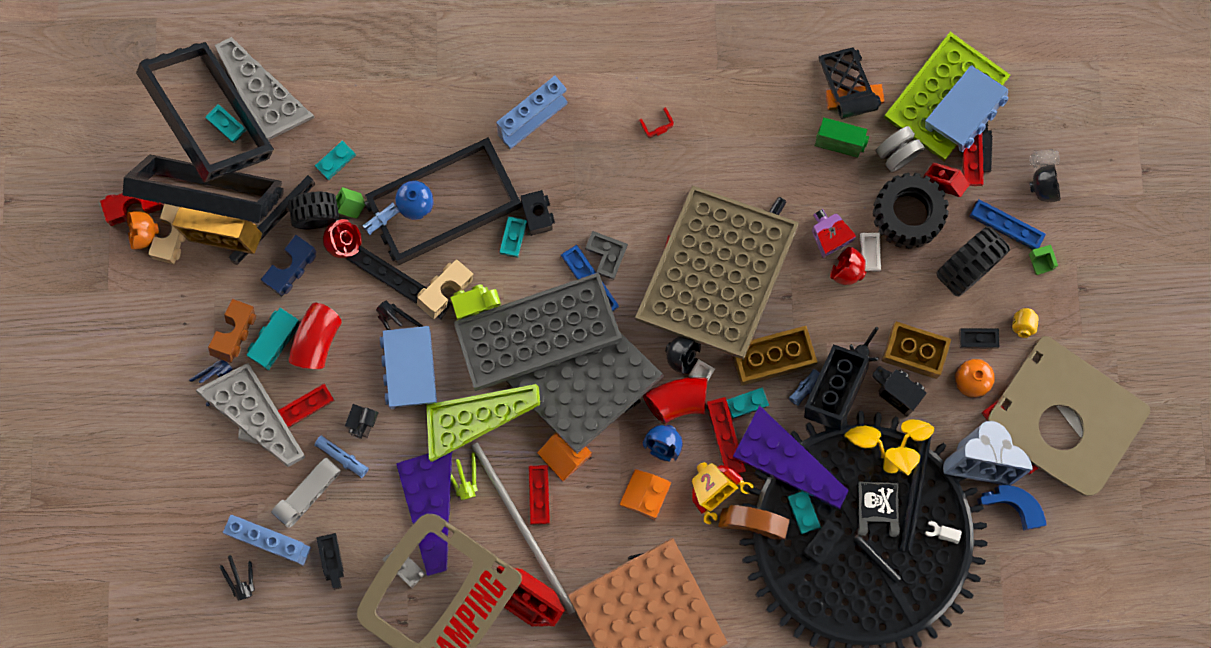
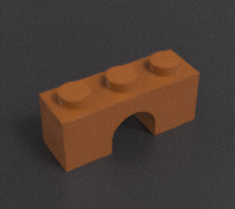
[208,299,256,363]

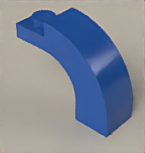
[977,485,1047,531]

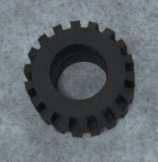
[288,191,339,230]

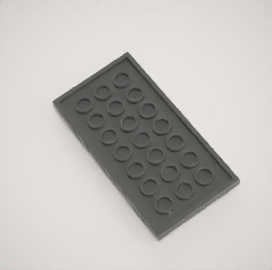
[454,272,623,391]

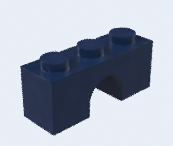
[261,235,316,297]

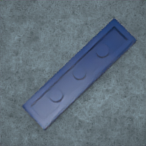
[969,199,1046,250]
[561,245,619,311]

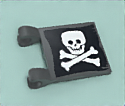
[858,482,899,537]

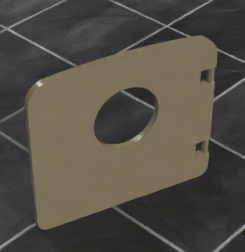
[988,336,1150,496]

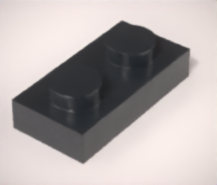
[959,328,1000,349]

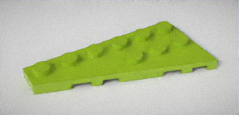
[426,384,540,462]

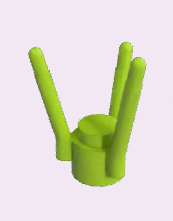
[451,452,478,500]

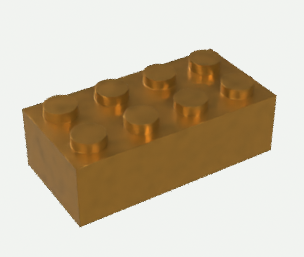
[172,207,262,254]
[732,326,817,386]

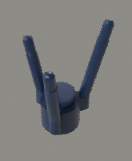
[189,360,233,406]

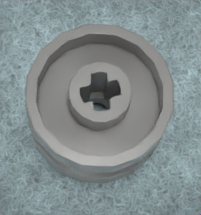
[876,126,925,172]

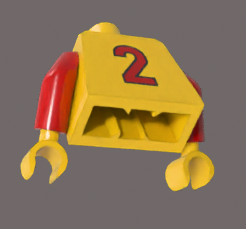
[692,462,754,524]

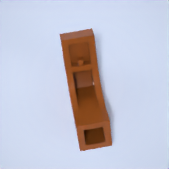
[718,505,789,539]

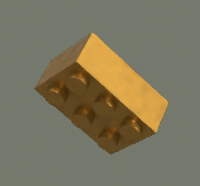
[881,321,951,379]

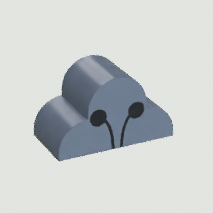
[943,421,1033,486]

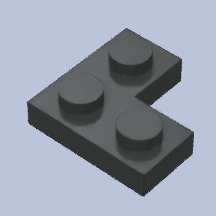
[586,231,628,280]

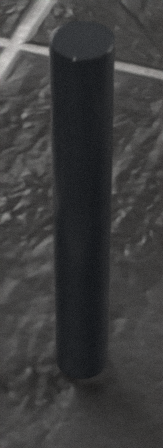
[854,535,901,583]

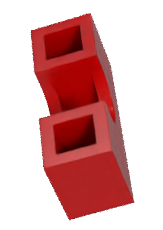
[100,193,164,226]

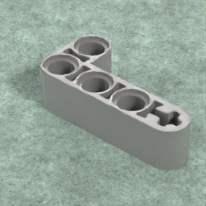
[271,458,341,528]

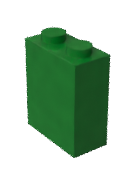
[814,117,869,158]

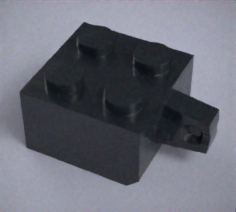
[872,366,927,417]

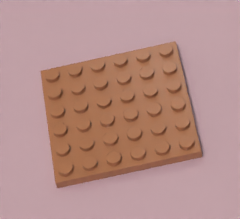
[568,538,728,648]

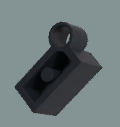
[345,404,379,439]

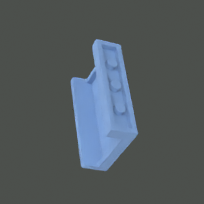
[925,65,1009,152]
[496,76,568,149]
[380,326,437,409]
[223,515,311,566]

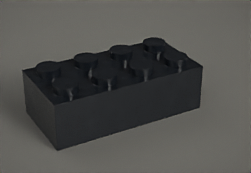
[804,344,870,431]

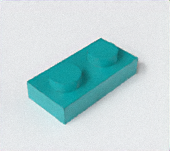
[205,104,246,143]
[315,140,356,180]
[500,216,527,258]
[726,387,769,419]
[788,491,820,534]

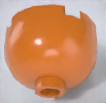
[127,211,159,249]
[955,359,995,398]

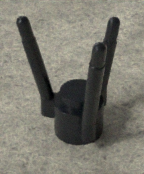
[376,300,423,330]
[849,327,879,362]
[219,555,255,601]

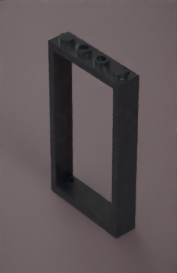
[136,42,274,183]
[364,137,522,265]
[122,154,284,223]

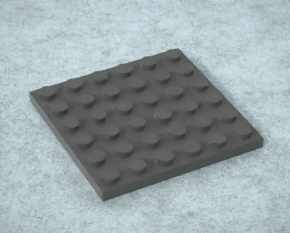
[506,333,664,454]

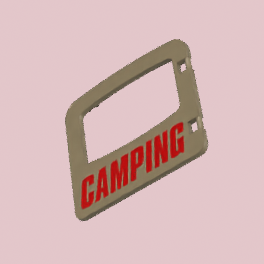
[357,514,522,648]

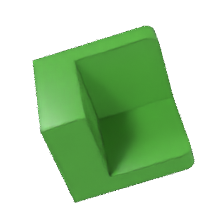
[336,187,365,218]
[1029,245,1058,275]

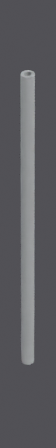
[471,442,576,615]

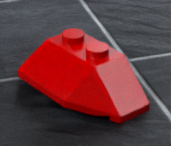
[496,566,565,627]

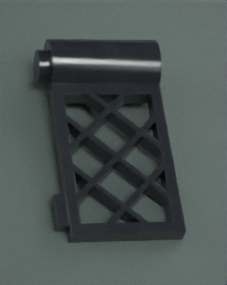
[818,47,881,119]

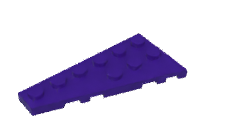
[733,405,848,509]
[396,451,453,576]

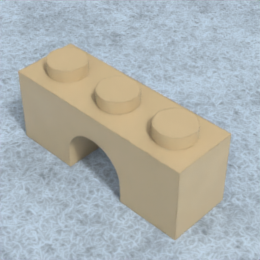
[148,204,186,265]
[417,259,474,319]

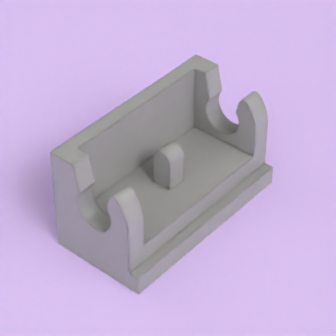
[382,548,426,588]

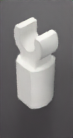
[925,521,962,544]

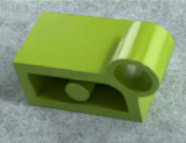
[450,284,501,320]

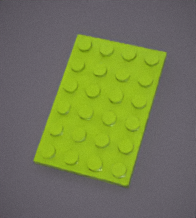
[884,32,1010,161]

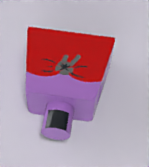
[812,209,856,258]

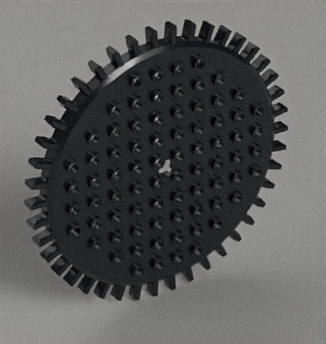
[739,411,988,648]

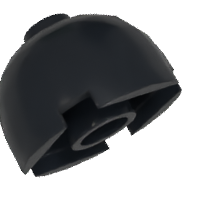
[1030,164,1061,202]
[665,336,701,375]

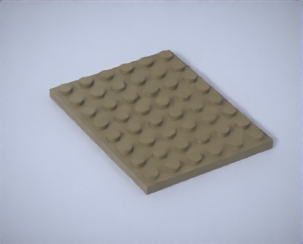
[635,185,799,360]

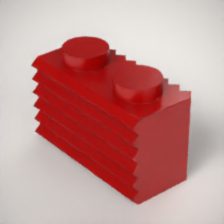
[924,162,970,197]

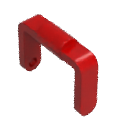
[639,107,674,138]

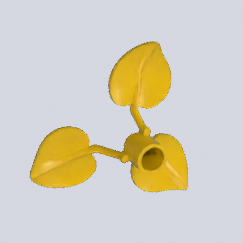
[845,419,934,475]

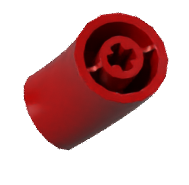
[289,302,342,369]
[643,377,708,425]

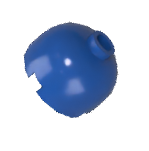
[395,181,434,220]
[642,425,683,461]

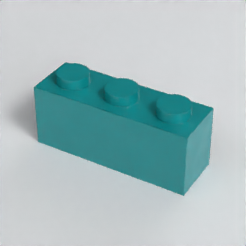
[247,308,301,371]

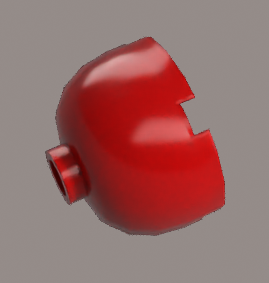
[323,219,362,258]
[830,247,866,285]

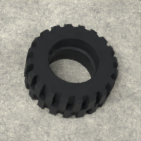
[873,173,949,249]
[936,226,1010,297]

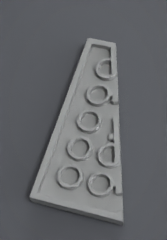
[215,37,315,140]
[196,363,305,467]

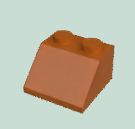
[537,433,592,482]
[620,469,671,520]

